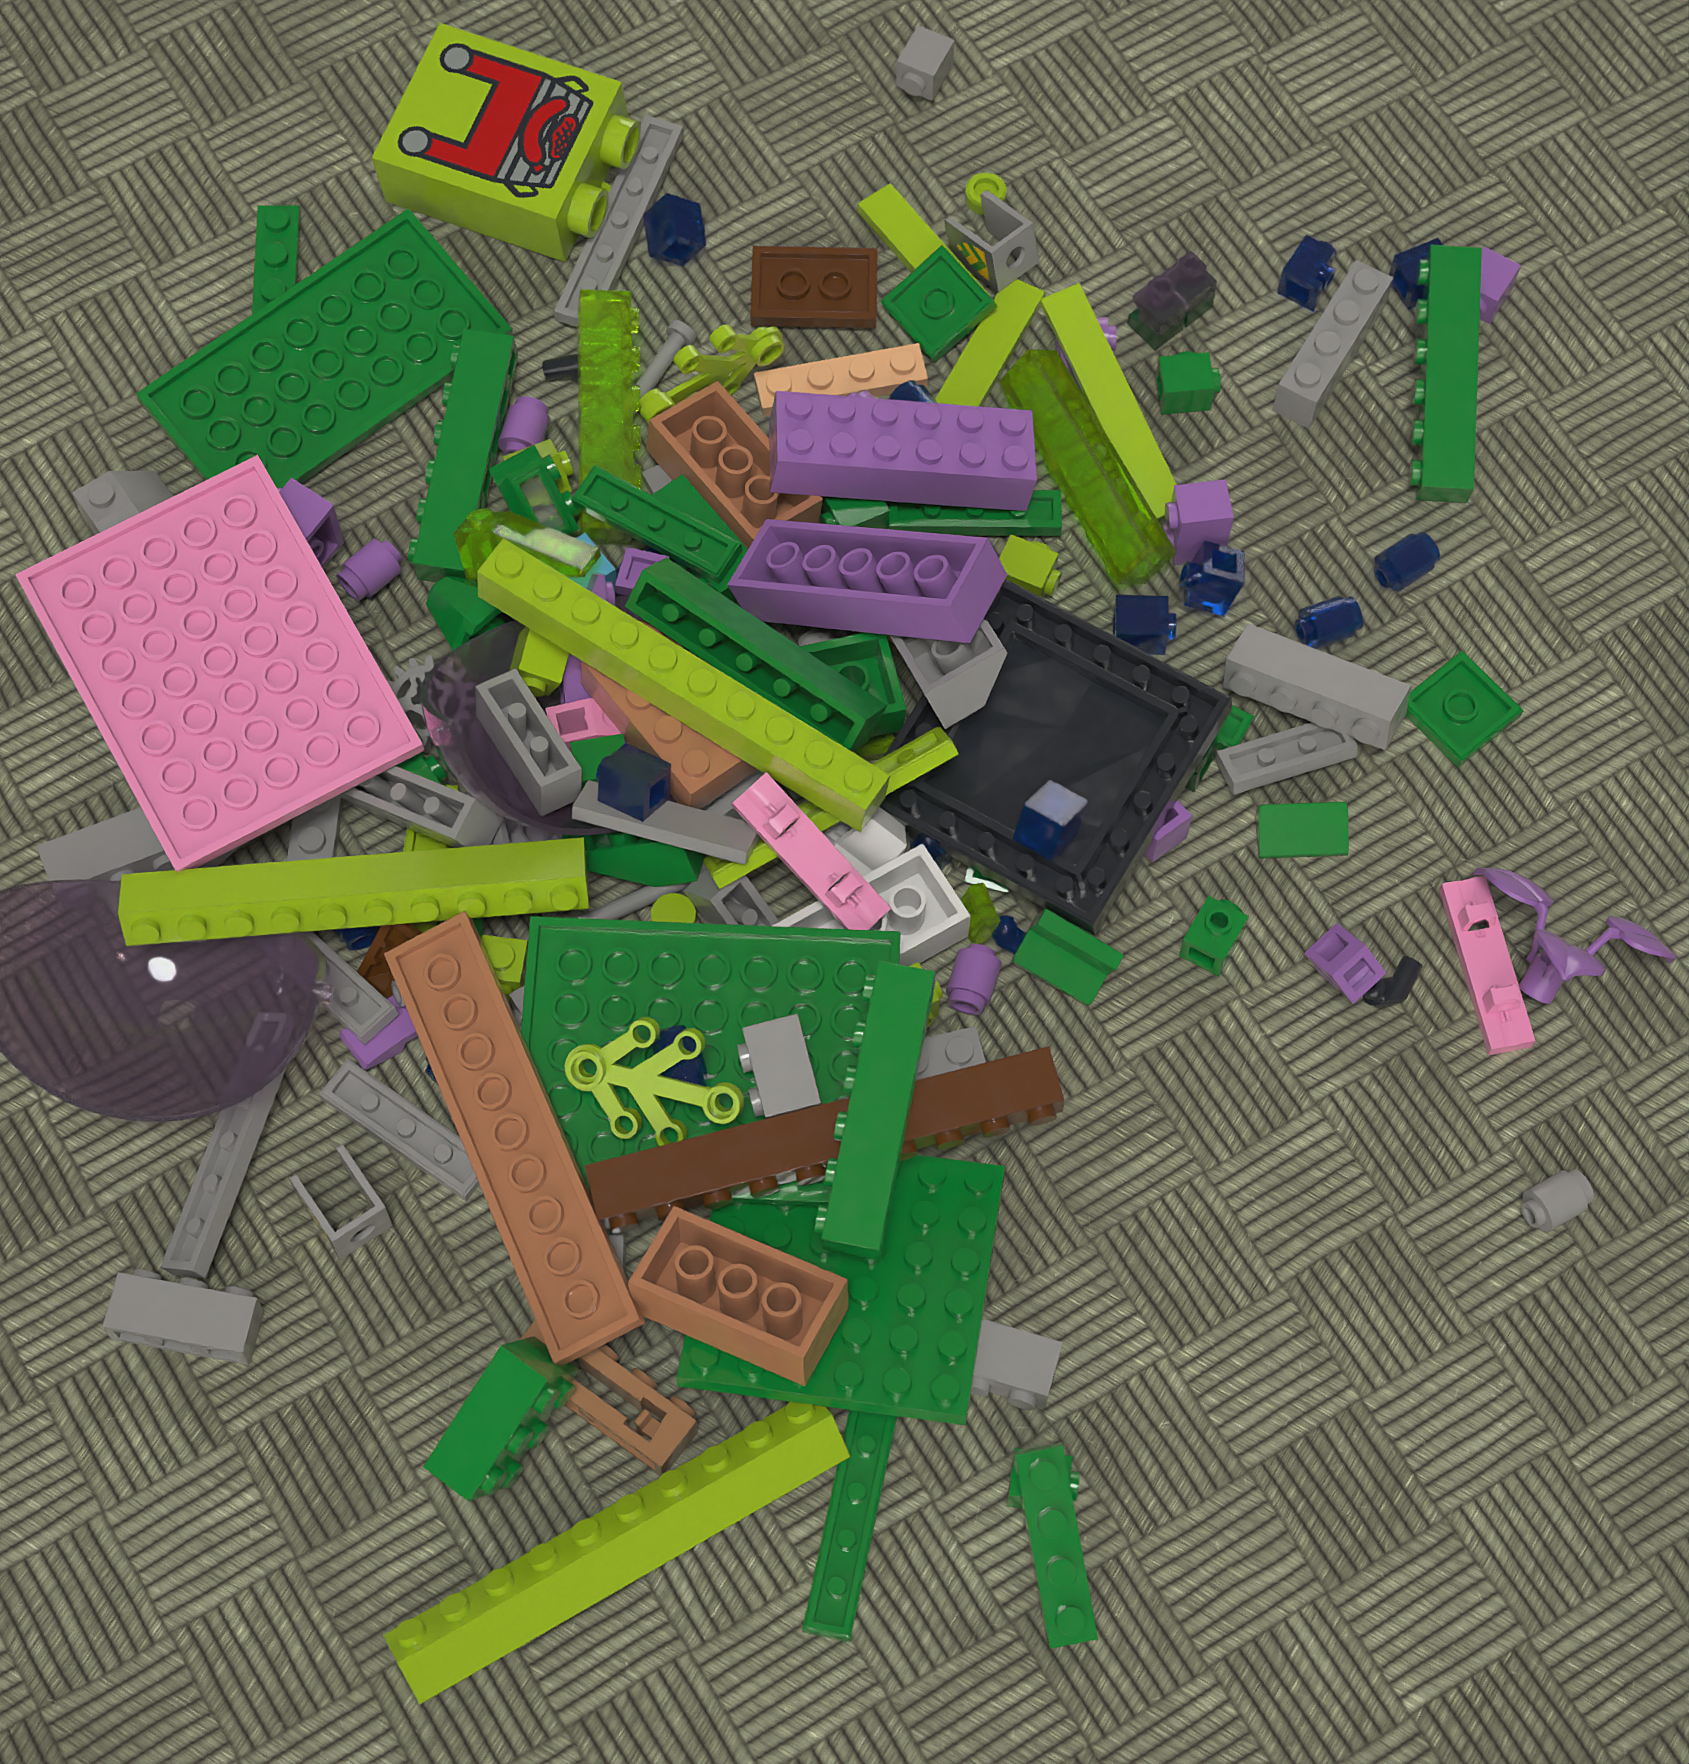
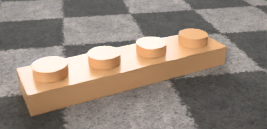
[754,343,928,417]

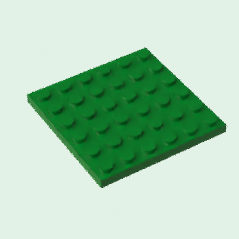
[676,1155,1005,1425]

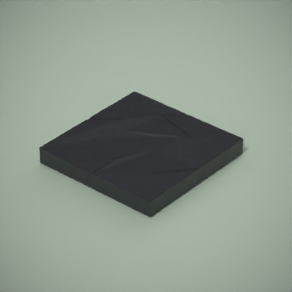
[879,579,1232,935]

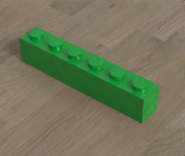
[1409,244,1482,503]
[408,328,518,582]
[624,557,887,752]
[814,961,935,1260]

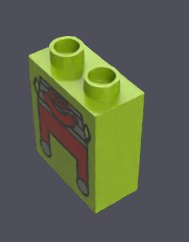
[371,23,641,262]

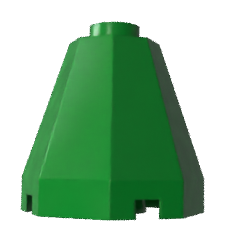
[426,576,526,679]

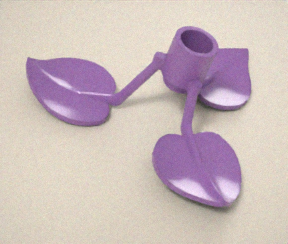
[1473,868,1677,1004]

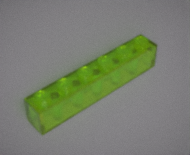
[577,289,641,545]
[999,349,1177,585]

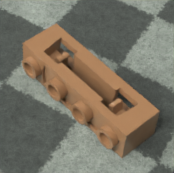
[520,1319,698,1476]

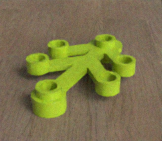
[639,324,785,425]
[565,1017,744,1146]

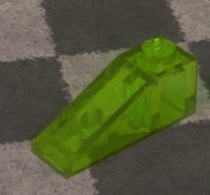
[453,508,601,580]

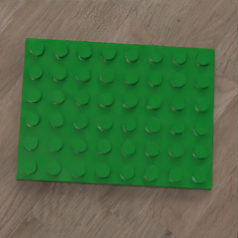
[521,916,901,1206]

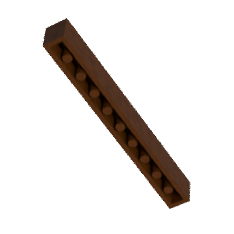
[584,1046,1064,1233]

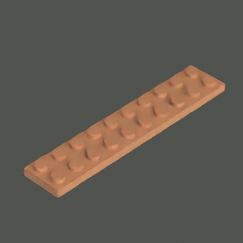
[384,911,645,1365]

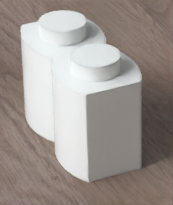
[822,807,907,889]

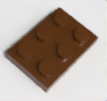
[750,246,877,328]

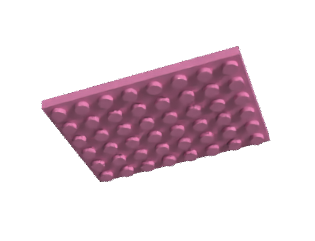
[15,455,424,873]

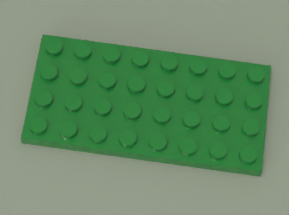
[136,208,512,488]

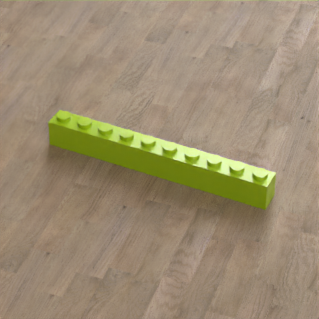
[477,538,890,833]
[118,837,589,946]
[383,1402,850,1704]

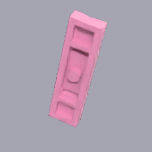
[731,772,891,930]
[1439,876,1536,1056]

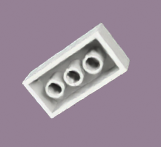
[773,843,971,966]

